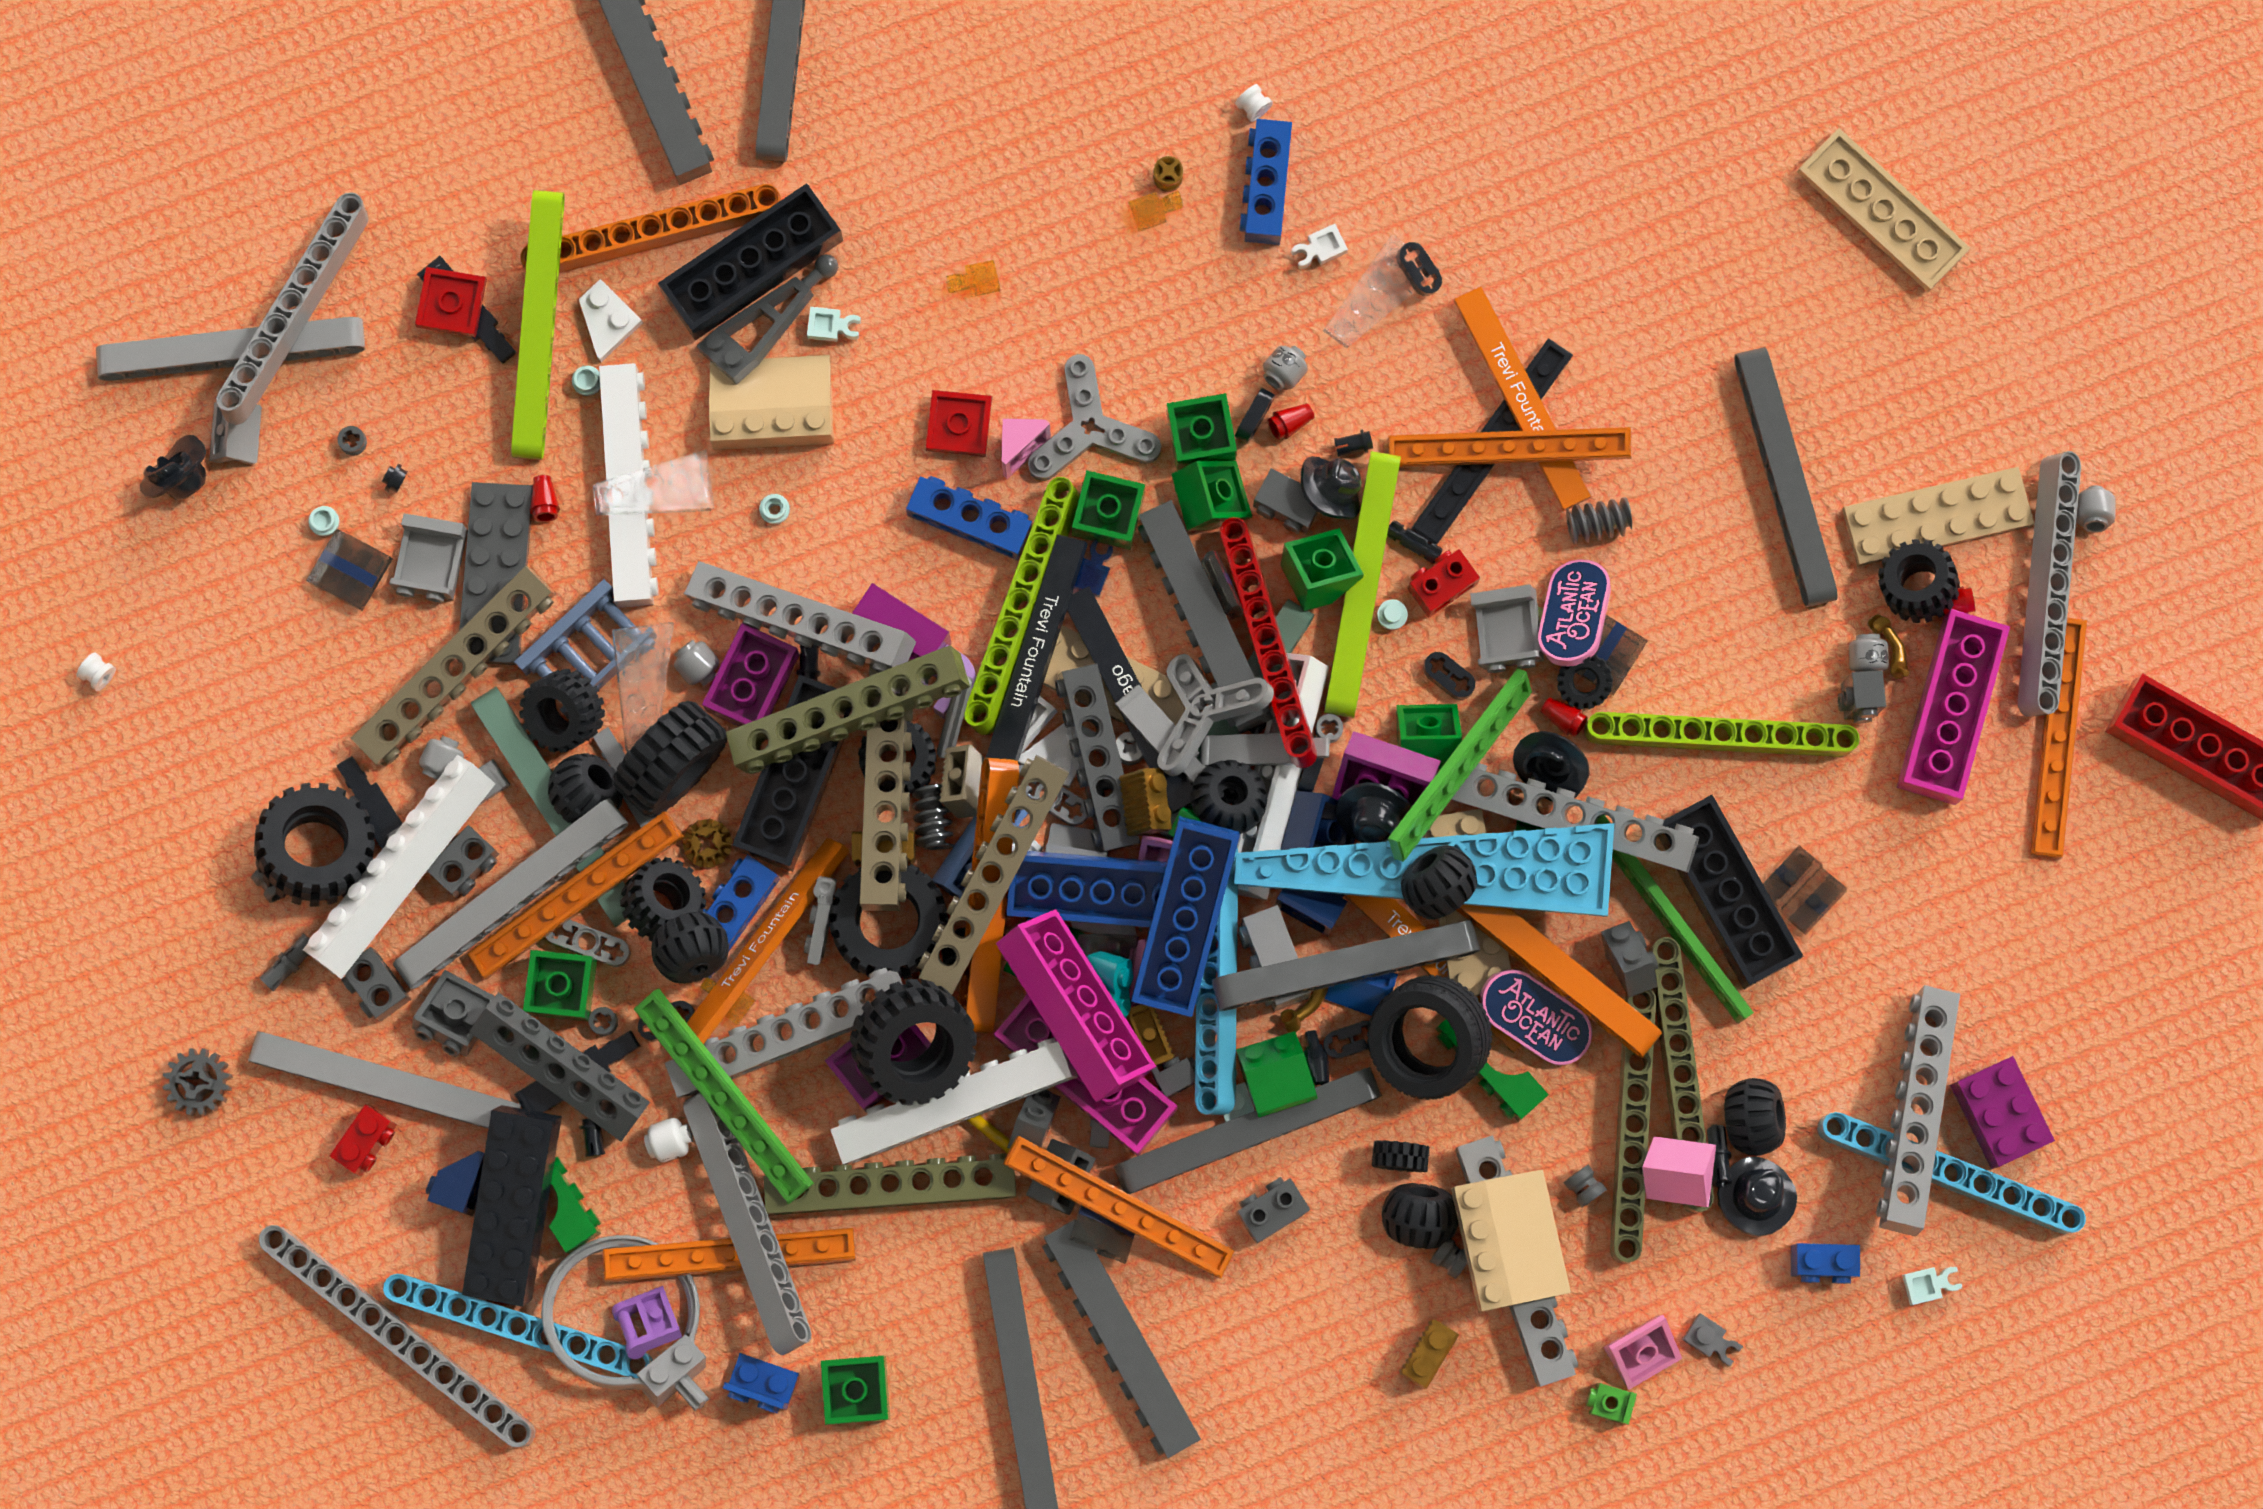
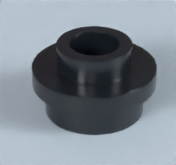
[382,463,408,493]

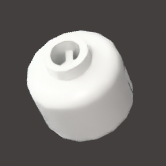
[644,1118,693,1163]

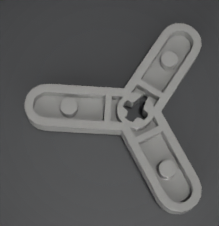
[1028,354,1161,481]
[1157,654,1274,776]

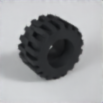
[1878,539,1960,623]
[519,669,605,753]
[858,721,937,796]
[620,857,706,941]

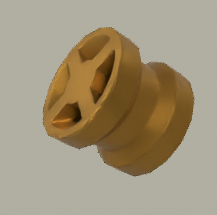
[1153,156,1183,192]

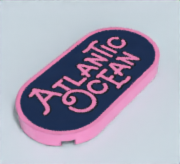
[1538,559,1611,666]
[1480,969,1592,1065]

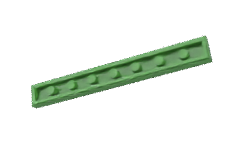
[1388,668,1532,862]
[1597,815,1754,1024]
[634,988,814,1204]

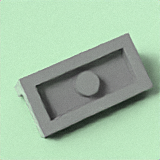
[209,402,262,464]
[1045,823,1108,857]

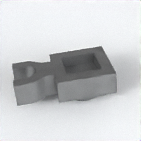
[1682,1313,1743,1366]

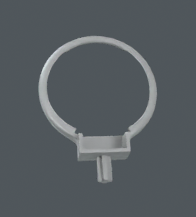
[541,1235,709,1411]

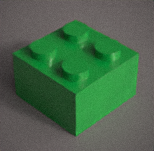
[1166,393,1237,470]
[1072,470,1145,550]
[523,950,597,1022]
[821,1355,890,1425]

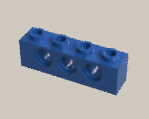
[1240,119,1292,245]
[906,476,1032,561]
[703,854,780,980]

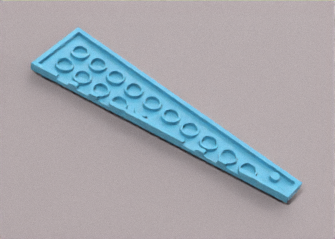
[1234,823,1615,917]

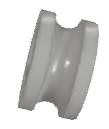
[1315,714,1343,743]

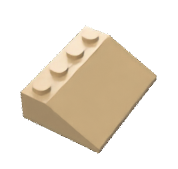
[709,355,834,450]
[1451,1169,1571,1313]

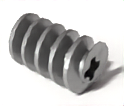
[1566,497,1632,544]

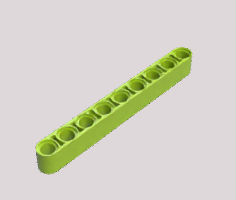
[511,190,565,460]
[1324,451,1401,718]
[964,477,1080,735]
[1584,712,1860,757]

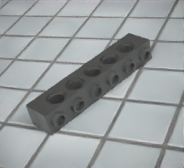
[1055,664,1140,853]
[469,992,650,1141]

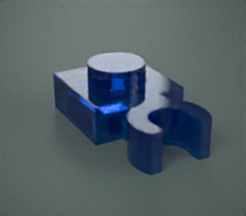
[1074,540,1113,598]

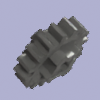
[162,1048,233,1116]

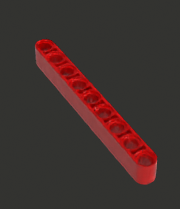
[1220,517,1317,768]

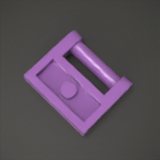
[612,1286,682,1359]

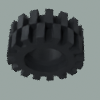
[1557,654,1613,709]
[1372,1140,1430,1173]

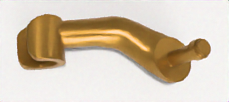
[1867,614,1910,679]
[1280,988,1328,1033]

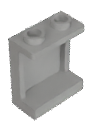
[389,513,468,603]
[1470,584,1544,673]

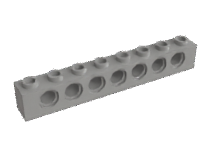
[684,561,916,672]
[1452,763,1699,873]
[665,968,903,1098]
[1876,985,1960,1236]
[1455,1135,1578,1387]

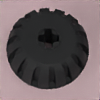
[548,753,623,824]
[1190,760,1267,834]
[1401,845,1477,920]
[651,912,729,984]
[1724,1078,1786,1156]
[1382,1183,1459,1249]

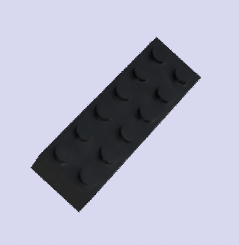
[658,183,843,341]
[732,675,853,872]
[1658,795,1804,990]
[462,1105,562,1307]

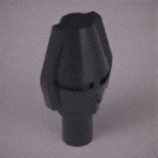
[1304,1030,1329,1085]

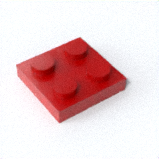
[415,267,487,337]
[926,390,992,457]

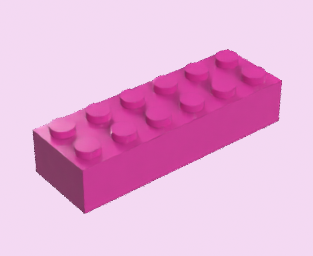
[1896,609,2010,805]
[996,909,1156,1102]
[994,994,1178,1156]

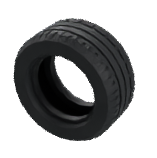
[1367,975,1492,1100]

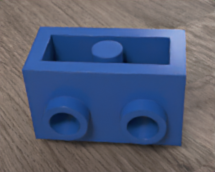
[1791,1243,1860,1284]

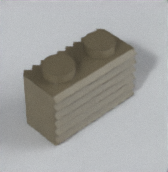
[939,745,984,819]

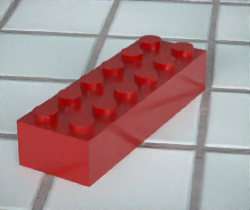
[2105,673,2263,821]

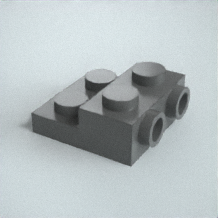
[412,970,495,1057]

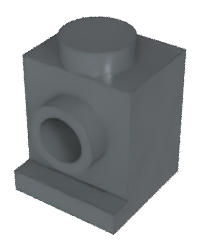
[1151,1057,1195,1098]

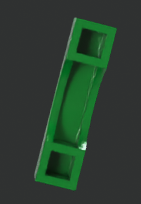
[1436,1019,1549,1122]
[549,1156,601,1254]

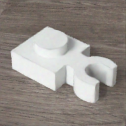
[1291,224,1348,269]

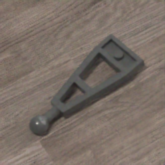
[697,254,838,384]

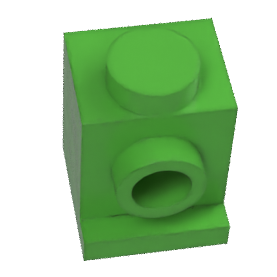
[1586,1383,1637,1425]

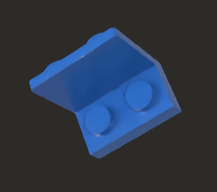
[723,1353,799,1413]

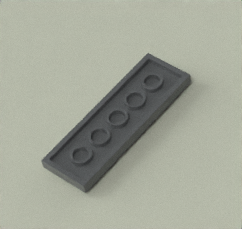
[457,482,533,665]

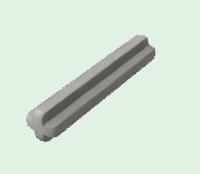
[937,676,972,758]

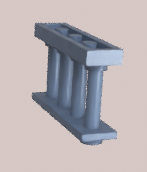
[514,579,657,719]

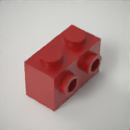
[1408,549,1480,618]
[329,1104,397,1176]

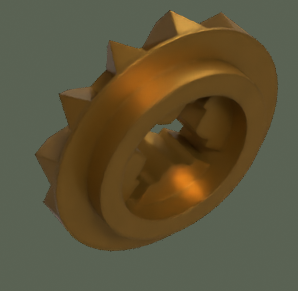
[683,818,732,868]

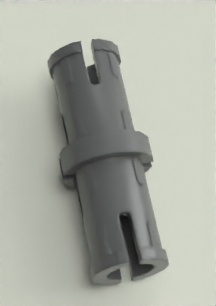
[259,933,310,991]

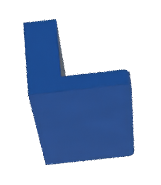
[1325,973,1398,1016]

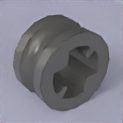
[337,426,367,456]
[589,1007,618,1036]

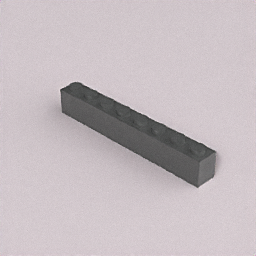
[598,0,714,186]
[1137,500,1273,734]
[1042,1218,1201,1458]

